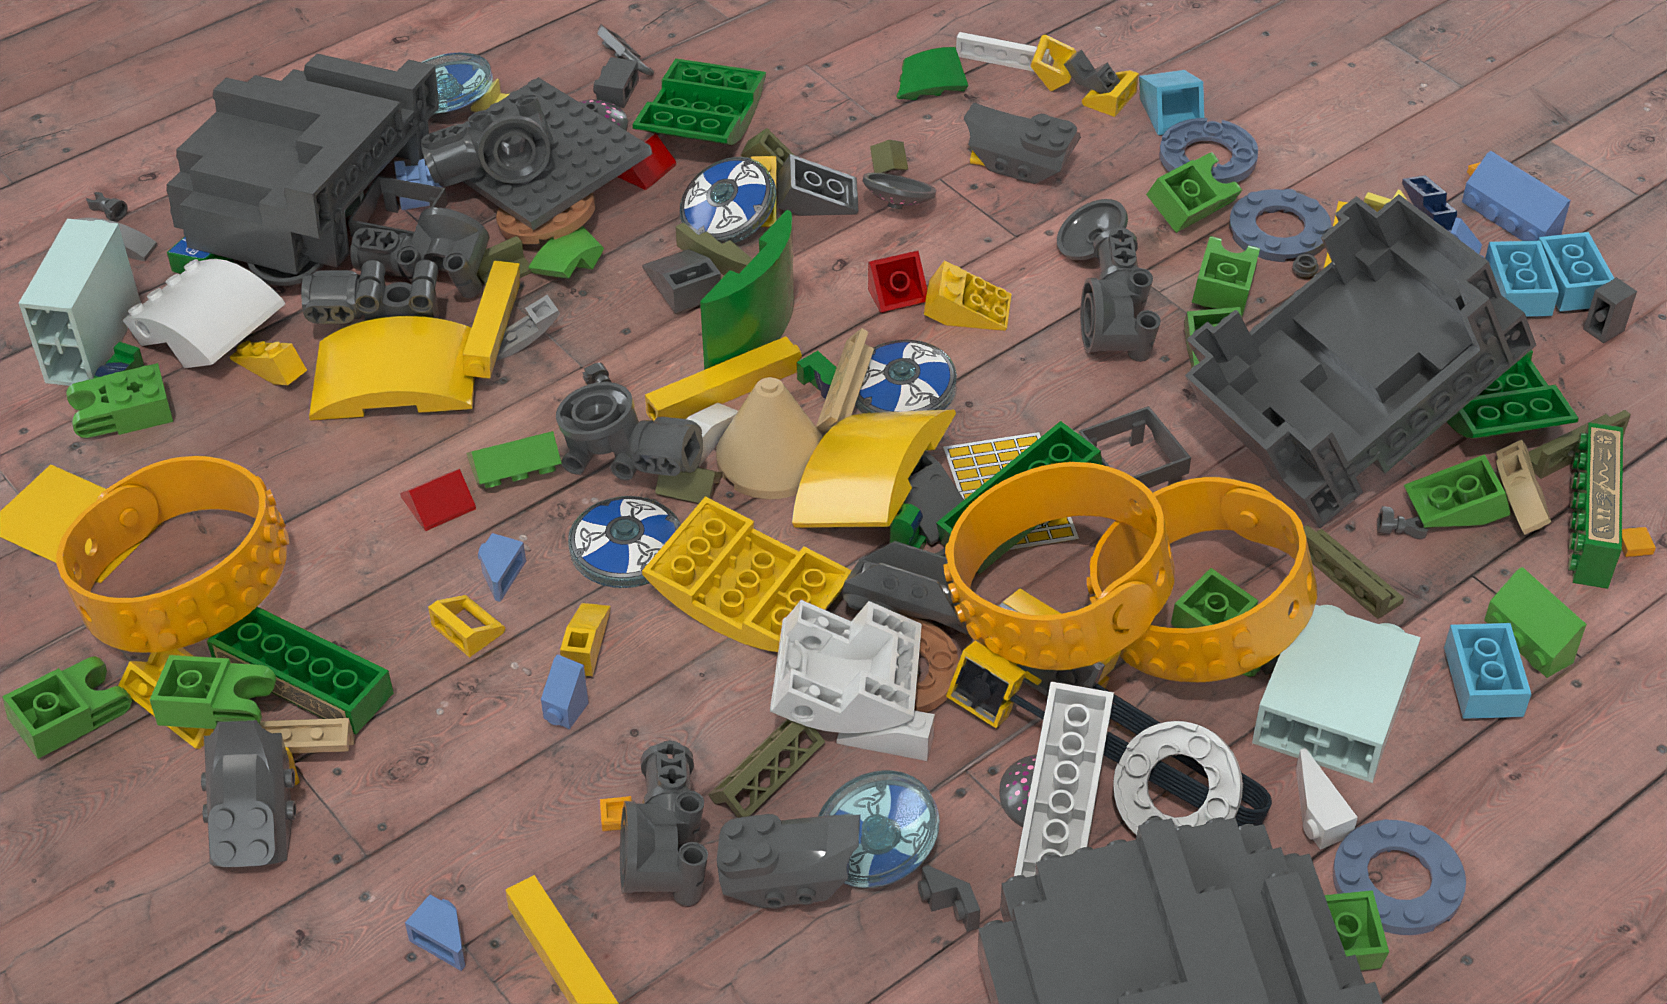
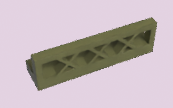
[1528,410,1631,479]
[1303,525,1404,619]
[708,719,825,818]

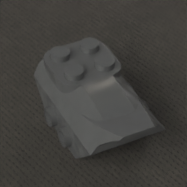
[963,102,1081,184]
[843,541,971,637]
[201,720,296,867]
[717,813,861,909]

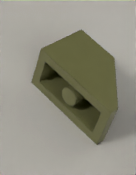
[741,128,794,174]

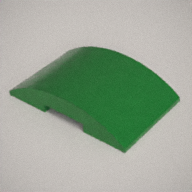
[632,58,766,145]
[700,210,794,370]
[1447,350,1579,438]

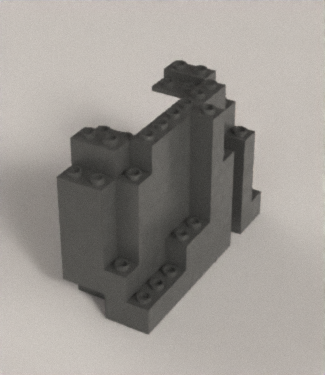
[166,54,439,275]
[1185,194,1536,528]
[978,817,1383,1004]

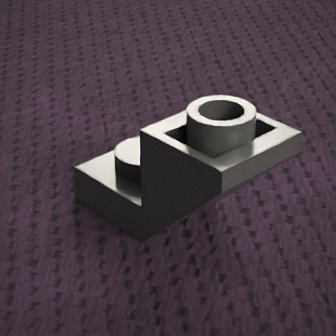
[1064,49,1120,94]
[917,865,981,932]

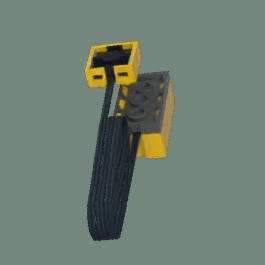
[946,588,1272,827]

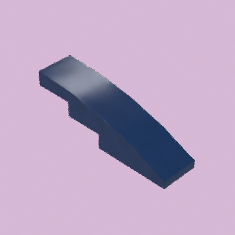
[1402,175,1457,233]

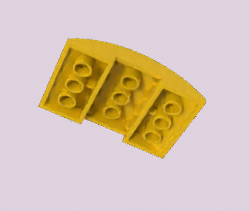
[309,316,475,421]
[792,409,956,528]
[642,496,852,652]

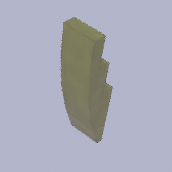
[675,222,752,276]

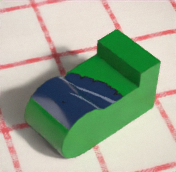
[94,341,145,378]
[797,350,837,399]
[890,504,926,550]

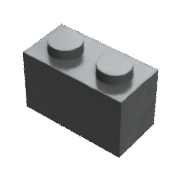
[593,57,639,108]
[1583,277,1637,344]

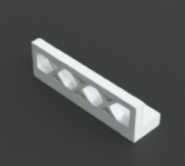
[956,32,1053,71]

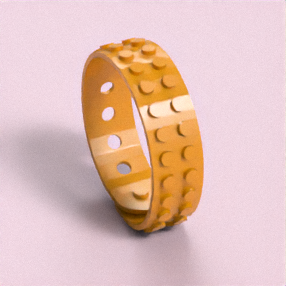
[56,456,289,653]
[943,462,1175,670]
[1086,477,1317,682]

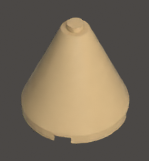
[716,377,823,499]

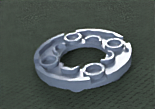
[1159,118,1258,184]
[1229,189,1332,262]
[1333,819,1466,935]

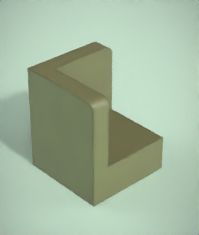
[870,140,908,173]

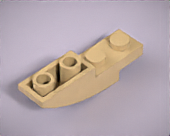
[1496,440,1551,534]

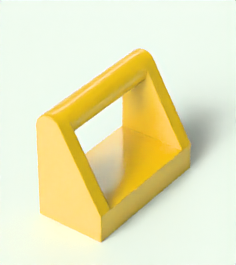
[1030,35,1076,92]
[1081,70,1139,117]
[428,595,505,658]

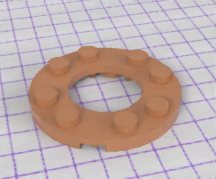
[496,192,595,244]
[907,617,959,713]

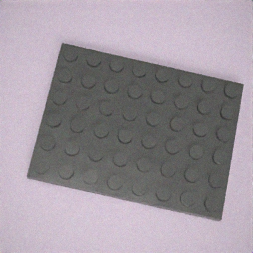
[462,77,653,230]

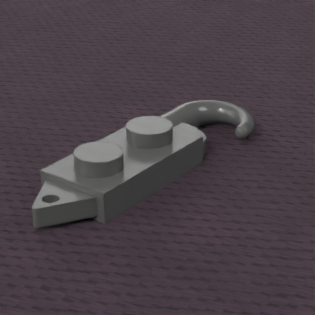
[597,24,654,76]

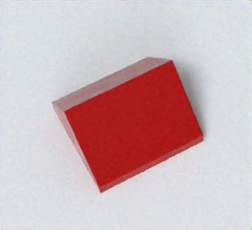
[617,133,676,190]
[868,250,928,313]
[400,469,476,532]

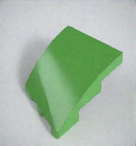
[528,226,604,278]

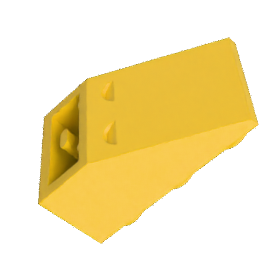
[924,260,1012,331]

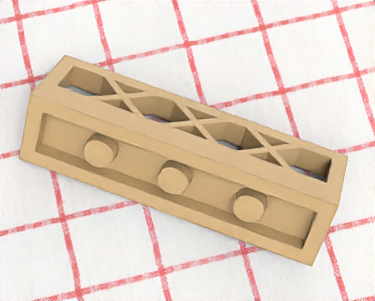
[816,328,874,434]
[260,718,355,753]

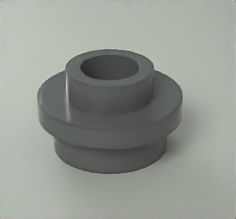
[1292,254,1319,278]

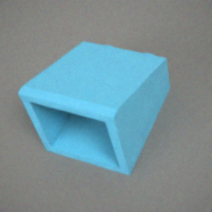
[1139,70,1204,135]

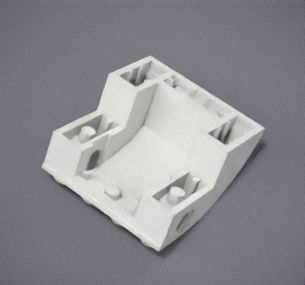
[123,259,285,368]
[770,600,922,733]

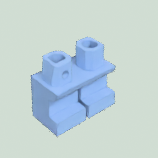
[394,159,443,210]

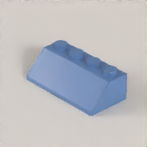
[1462,151,1571,241]

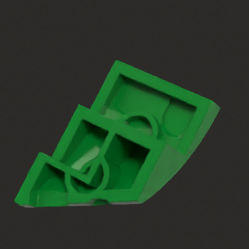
[896,47,969,100]

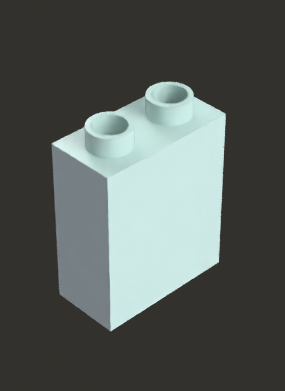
[19,219,141,386]
[1252,605,1421,783]

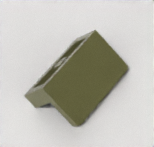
[477,236,533,286]
[655,467,722,503]

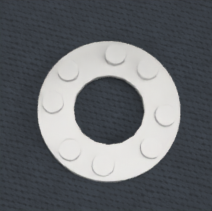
[1113,721,1243,835]

